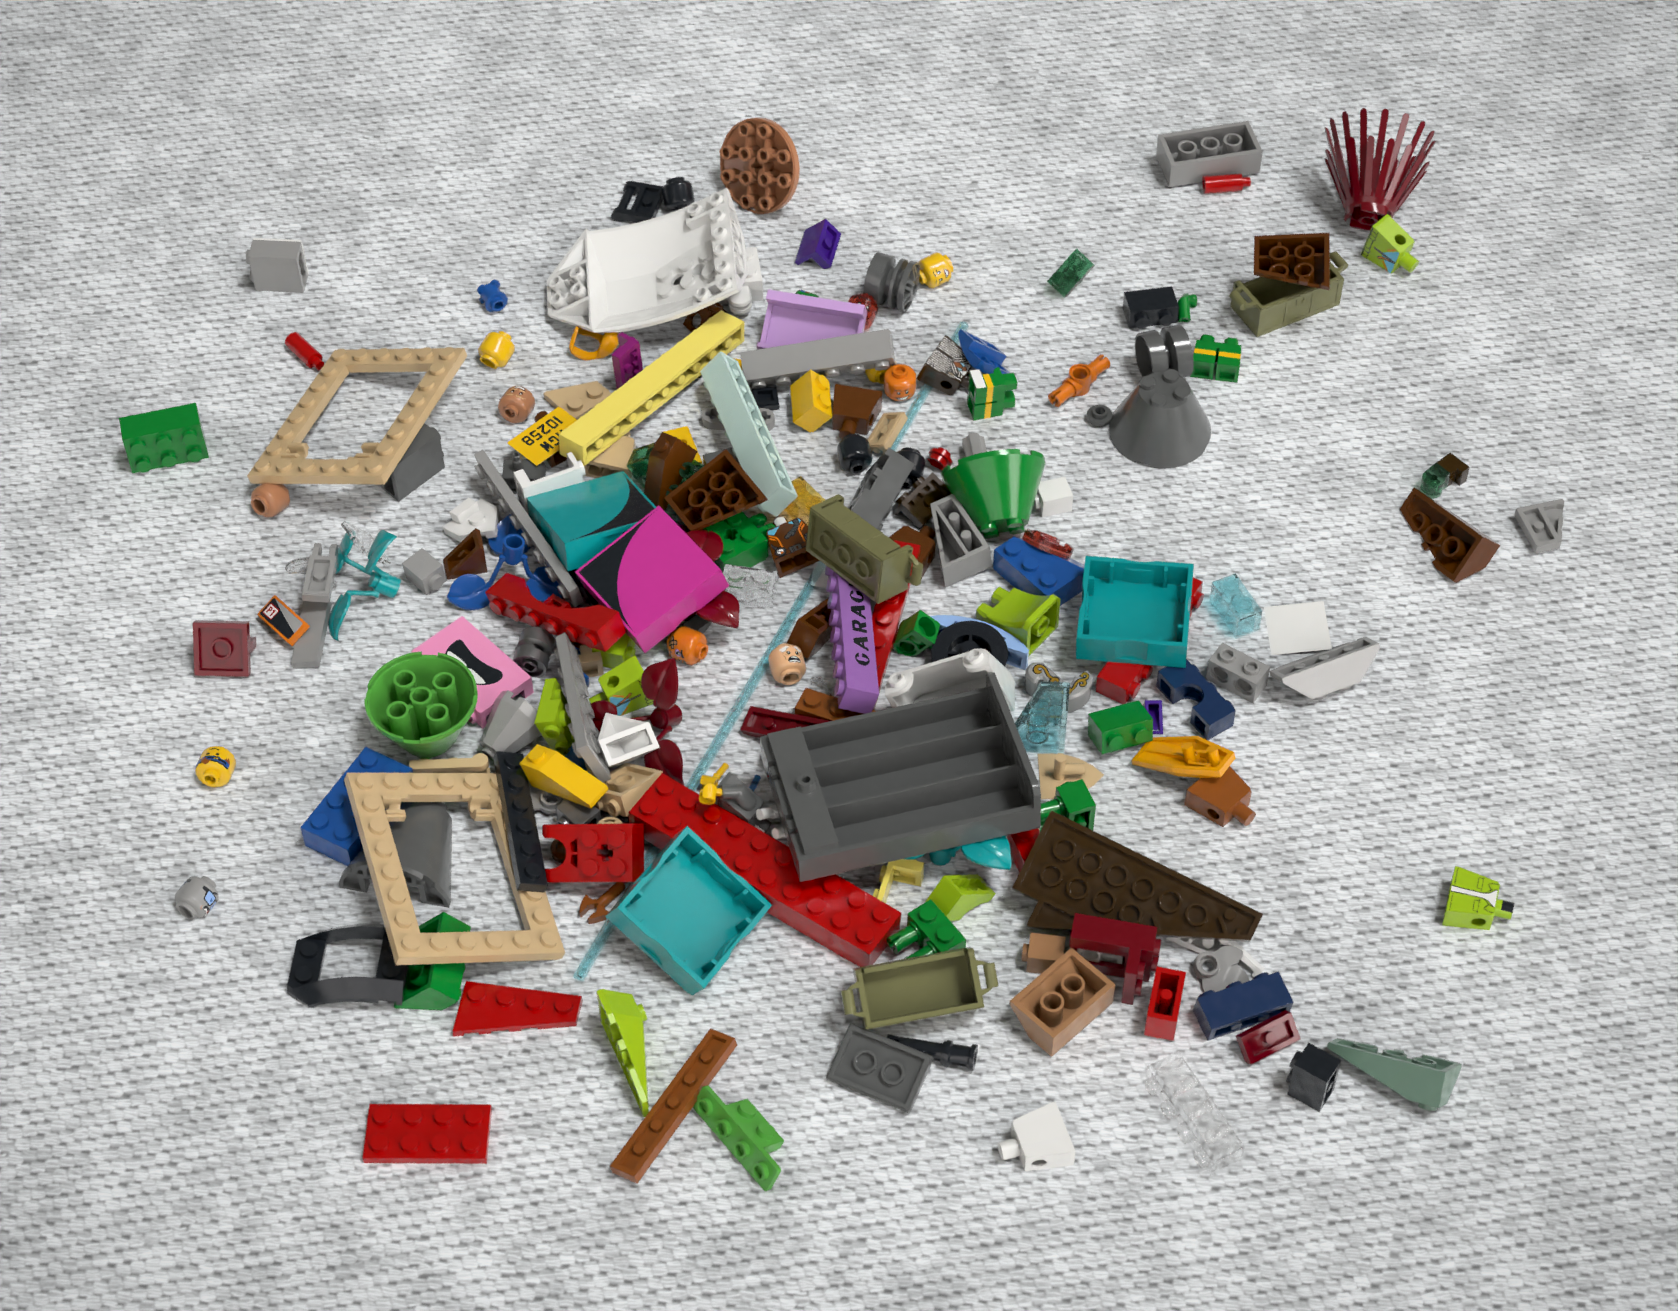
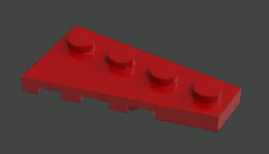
[452,981,583,1037]

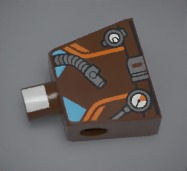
[766,517,820,578]

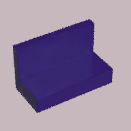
[795,219,841,269]

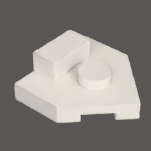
[443,498,500,542]

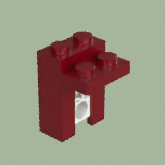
[1069,913,1161,1005]

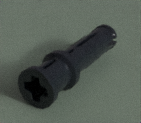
[887,1034,978,1071]

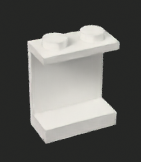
[513,452,586,514]

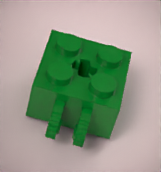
[701,512,775,580]

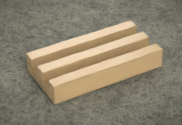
[868,412,908,453]

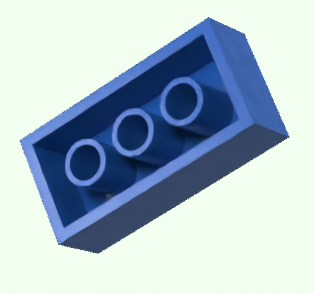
[300,747,413,866]

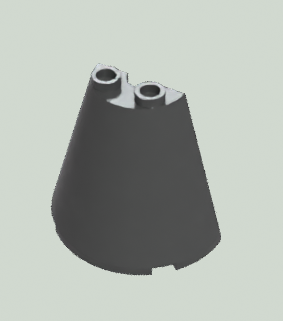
[339,802,452,908]

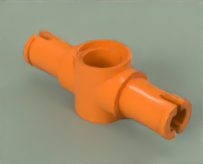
[1048,354,1110,407]

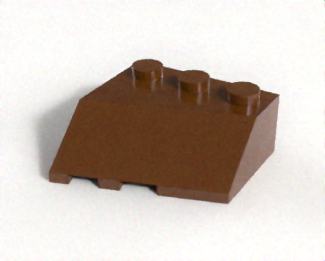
[1254,233,1330,290]
[665,449,768,531]

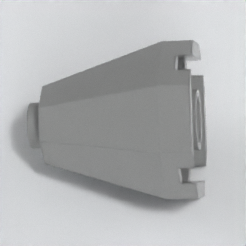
[480,690,542,761]

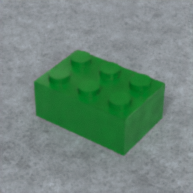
[119,403,209,473]

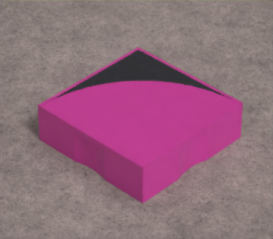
[575,506,729,653]

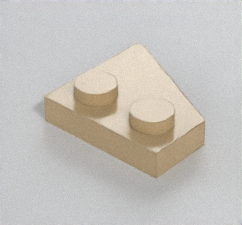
[543,381,612,420]

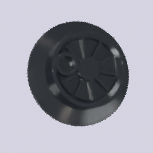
[931,621,1008,666]

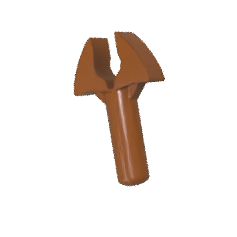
[580,882,626,924]

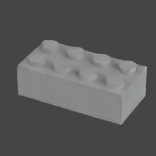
[1156,121,1263,187]

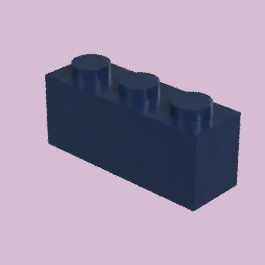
[1193,971,1294,1041]

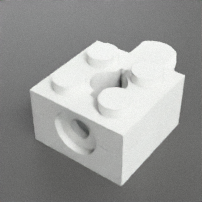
[718,247,763,314]

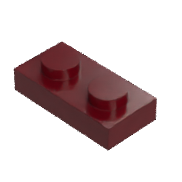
[1236,1010,1301,1065]

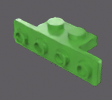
[693,1085,784,1191]

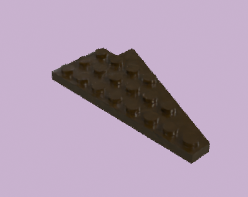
[1012,810,1263,942]

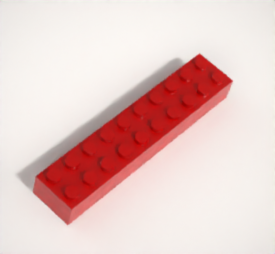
[629,773,902,967]

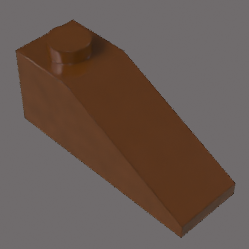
[644,432,698,511]
[786,598,832,659]

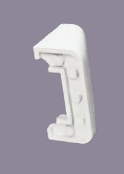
[885,648,1015,712]

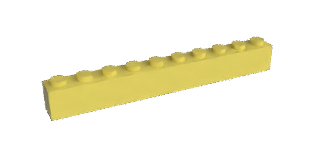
[559,310,744,466]

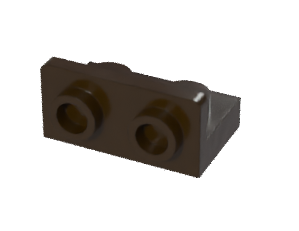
[893,472,951,529]

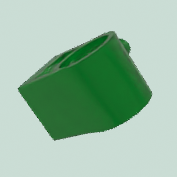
[893,610,940,657]

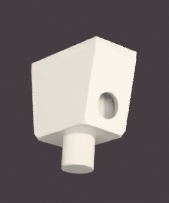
[998,1101,1075,1171]

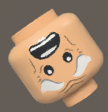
[768,643,806,685]

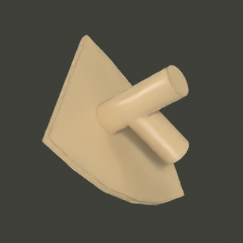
[1038,753,1104,799]

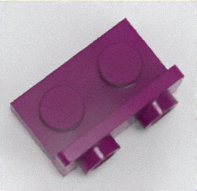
[611,332,643,389]

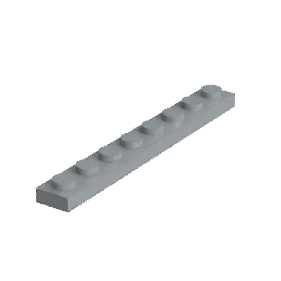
[474,450,584,607]

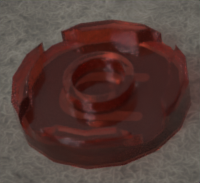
[1022,528,1074,558]

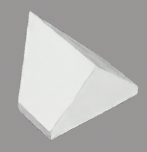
[597,713,659,767]

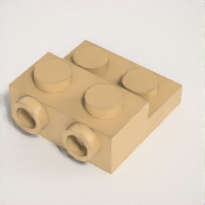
[594,763,663,817]

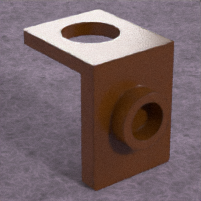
[683,302,729,333]

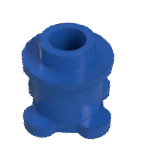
[477,280,508,312]

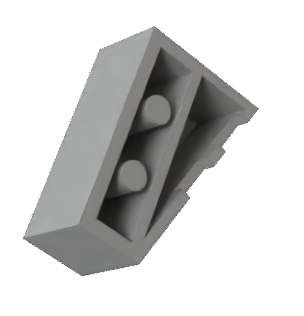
[930,494,992,588]

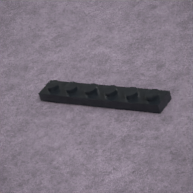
[493,751,548,893]

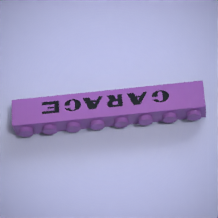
[825,566,879,714]

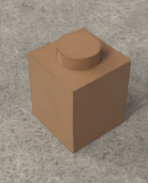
[1021,933,1066,974]

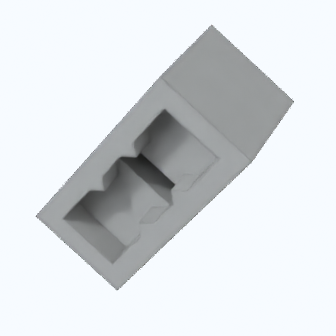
[1206,642,1270,703]

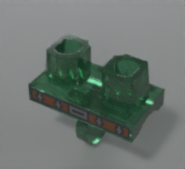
[1047,248,1095,298]

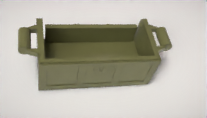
[1229,251,1348,337]
[806,494,923,604]
[841,947,999,1029]

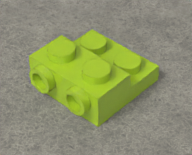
[534,678,575,754]

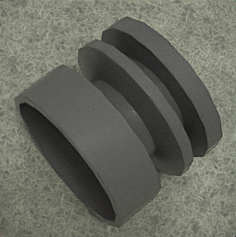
[863,252,920,312]

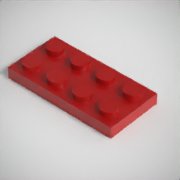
[363,1104,492,1164]

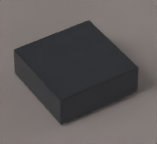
[751,387,780,410]

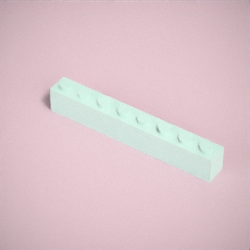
[700,351,798,517]

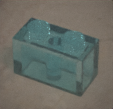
[1209,573,1262,639]

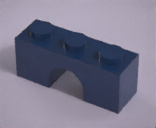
[1156,659,1236,740]

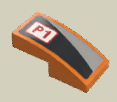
[257,595,310,646]

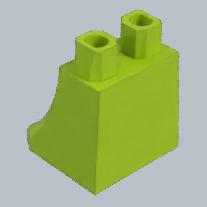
[976,587,1060,657]

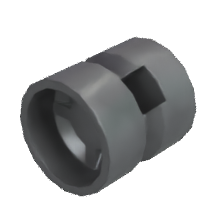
[513,627,555,678]

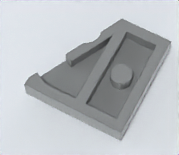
[1514,499,1564,553]

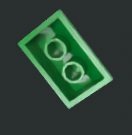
[394,912,471,1011]

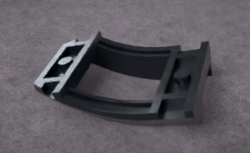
[287,924,410,1008]

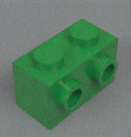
[1088,700,1153,754]

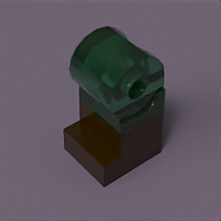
[1420,452,1470,499]

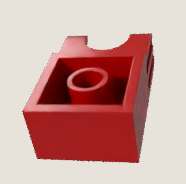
[542,823,644,882]

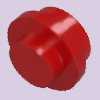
[928,447,953,470]

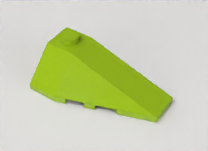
[596,989,649,1117]

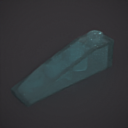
[1015,681,1070,754]

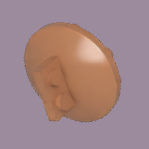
[720,117,800,214]

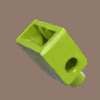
[1360,214,1419,274]
[588,655,654,716]

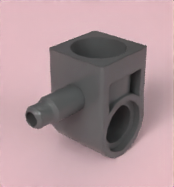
[502,452,546,494]

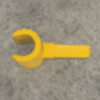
[700,763,729,790]

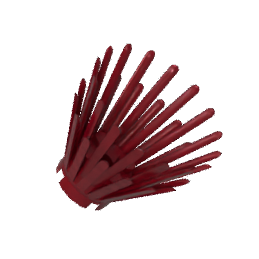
[1324,108,1436,230]

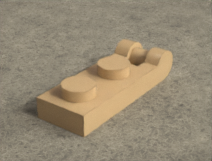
[409,753,491,773]

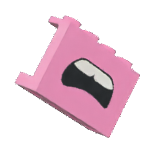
[411,616,534,728]

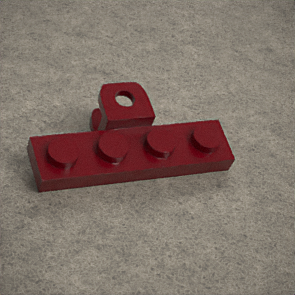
[740,706,829,738]

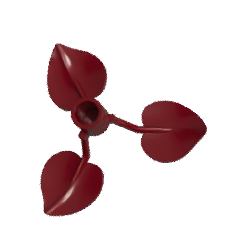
[683,530,740,629]
[590,658,684,785]

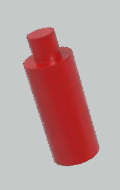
[1202,174,1251,194]
[285,332,324,370]

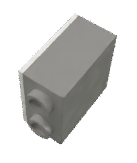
[246,238,309,293]

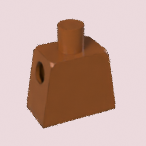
[1184,766,1256,827]

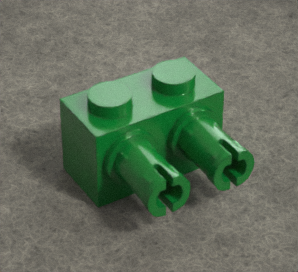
[1038,779,1096,831]
[887,899,966,959]

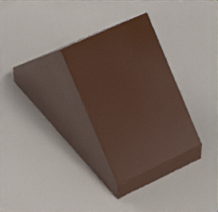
[443,528,488,580]

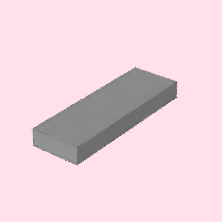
[291,601,332,669]

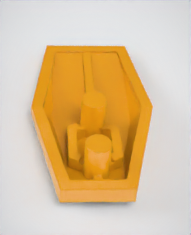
[1131,736,1236,778]

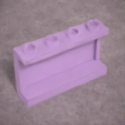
[756,289,868,349]

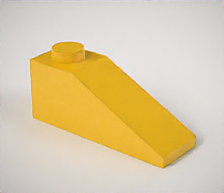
[519,744,609,809]

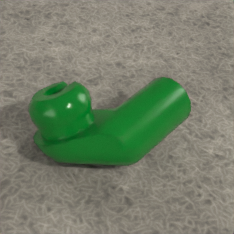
[1178,293,1197,322]

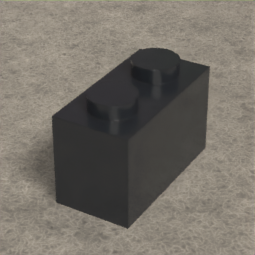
[1123,286,1179,329]
[1286,1043,1341,1112]

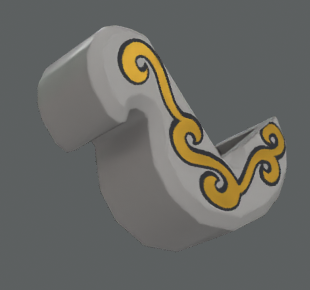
[1024,663,1092,713]

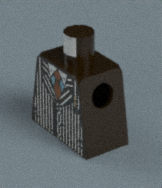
[916,335,973,396]

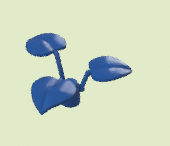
[447,514,563,611]

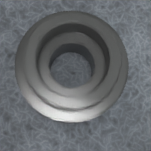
[1087,405,1112,427]

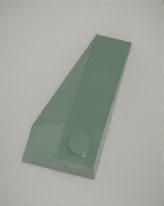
[1327,1038,1462,1111]

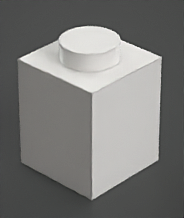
[1033,477,1073,517]

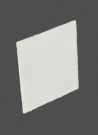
[1264,601,1332,655]

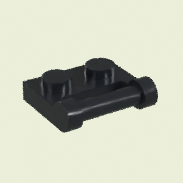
[611,181,663,223]

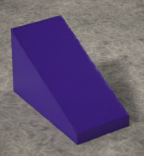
[1143,700,1163,734]

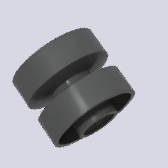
[1135,324,1194,377]

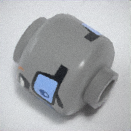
[175,876,218,920]

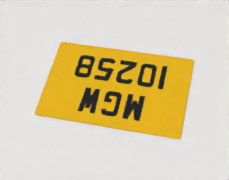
[507,407,577,466]

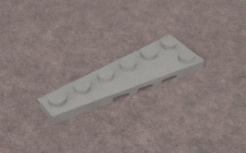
[554,633,611,782]

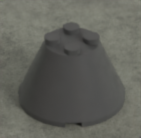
[1109,369,1211,469]

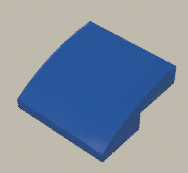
[958,329,1010,374]

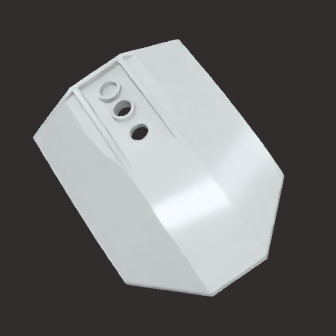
[546,188,748,333]

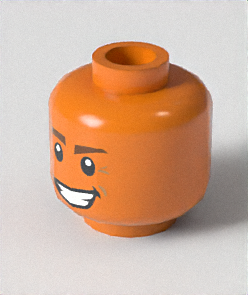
[884,364,916,401]

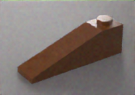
[1400,488,1500,583]

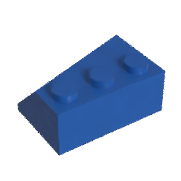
[993,537,1085,606]

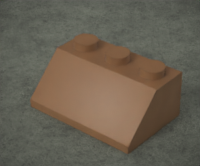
[1009,948,1115,1057]

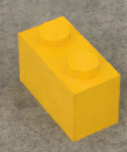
[790,369,832,432]

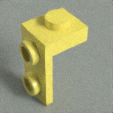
[873,859,924,903]

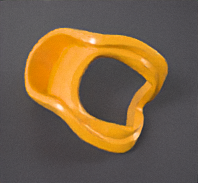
[569,326,619,360]

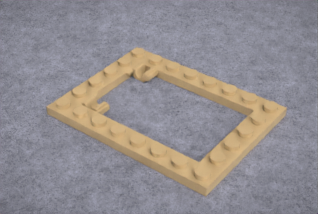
[247,347,467,484]
[344,773,565,965]

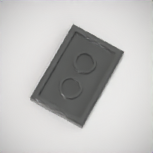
[826,1023,934,1114]

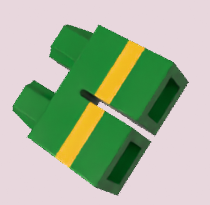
[1190,334,1242,383]
[967,367,1018,421]

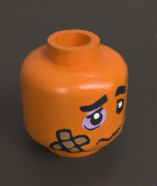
[667,626,708,665]

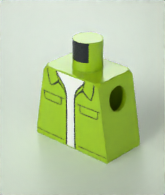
[1442,866,1514,930]

